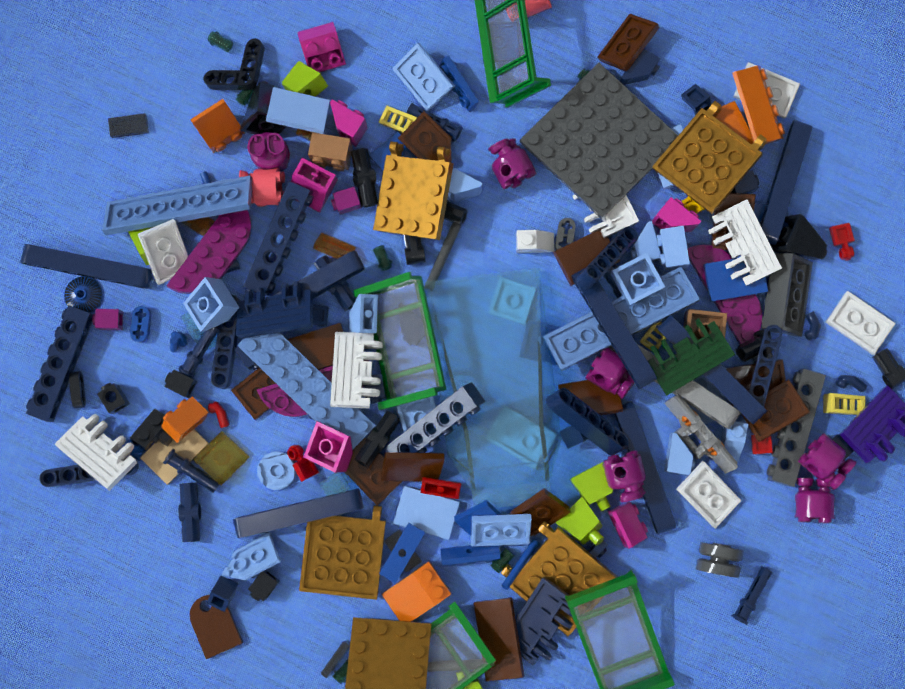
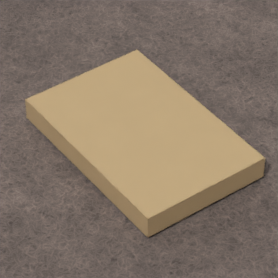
[140,429,209,485]

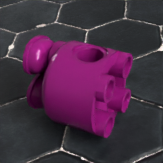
[247,132,290,171]
[488,138,537,189]
[585,348,634,399]
[798,433,856,490]
[603,450,646,502]
[795,478,835,523]

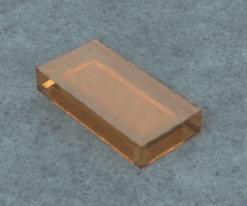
[313,232,356,259]

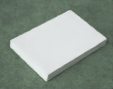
[733,62,800,119]
[138,219,188,285]
[825,291,896,355]
[676,461,742,529]

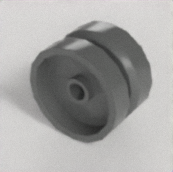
[696,542,744,578]

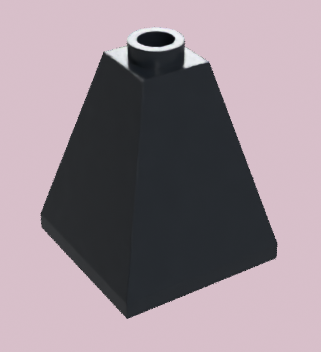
[240,81,286,135]
[770,214,827,260]

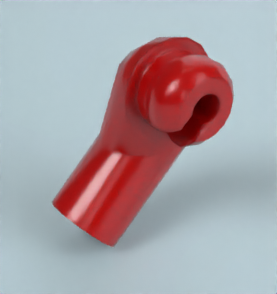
[208,401,229,428]

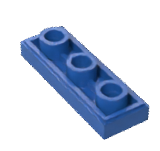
[439,55,479,112]
[379,523,425,584]
[440,545,500,566]

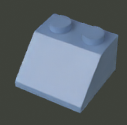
[447,167,483,202]
[657,226,690,270]
[611,253,665,305]
[183,277,239,332]

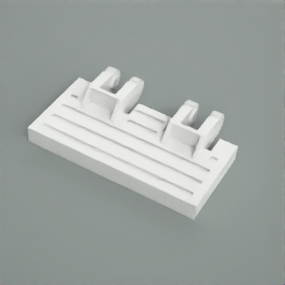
[569,189,639,238]
[708,200,782,286]
[330,332,383,409]
[55,414,137,491]

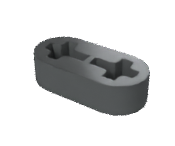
[555,218,576,250]

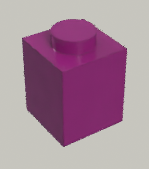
[331,186,361,215]
[92,309,123,330]

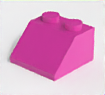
[303,421,353,473]
[607,502,648,549]

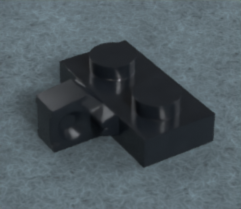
[130,409,172,451]

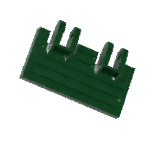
[648,318,735,396]

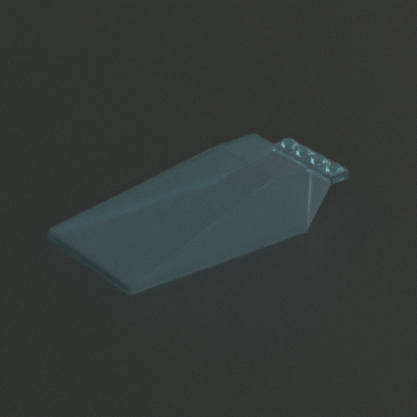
[425,268,562,508]

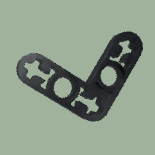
[203,38,265,90]

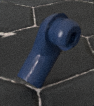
[804,311,821,340]
[836,375,867,392]

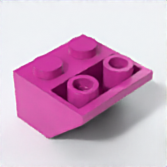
[297,22,346,72]
[330,99,367,147]
[291,158,338,213]
[652,197,701,232]

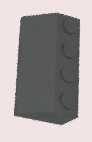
[762,253,813,337]

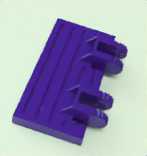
[839,385,905,464]

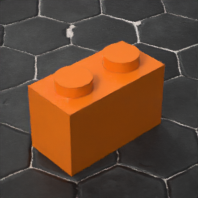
[161,396,209,443]

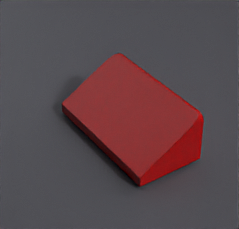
[420,477,461,499]

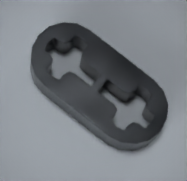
[69,371,86,408]

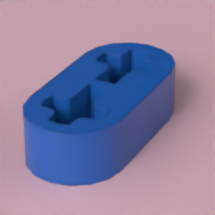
[130,306,151,343]

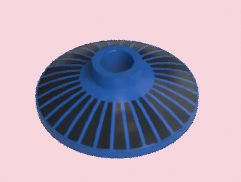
[64,276,103,313]

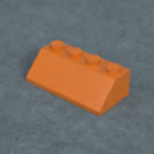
[732,65,785,144]

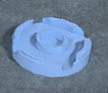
[257,452,296,490]

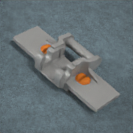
[665,395,738,474]

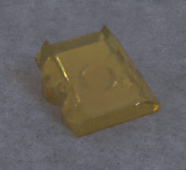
[193,431,249,485]

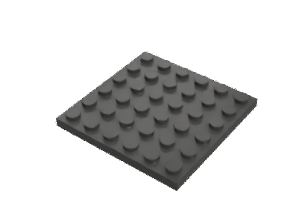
[520,63,678,219]

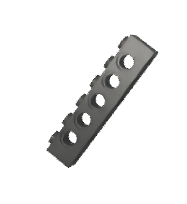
[766,369,826,487]

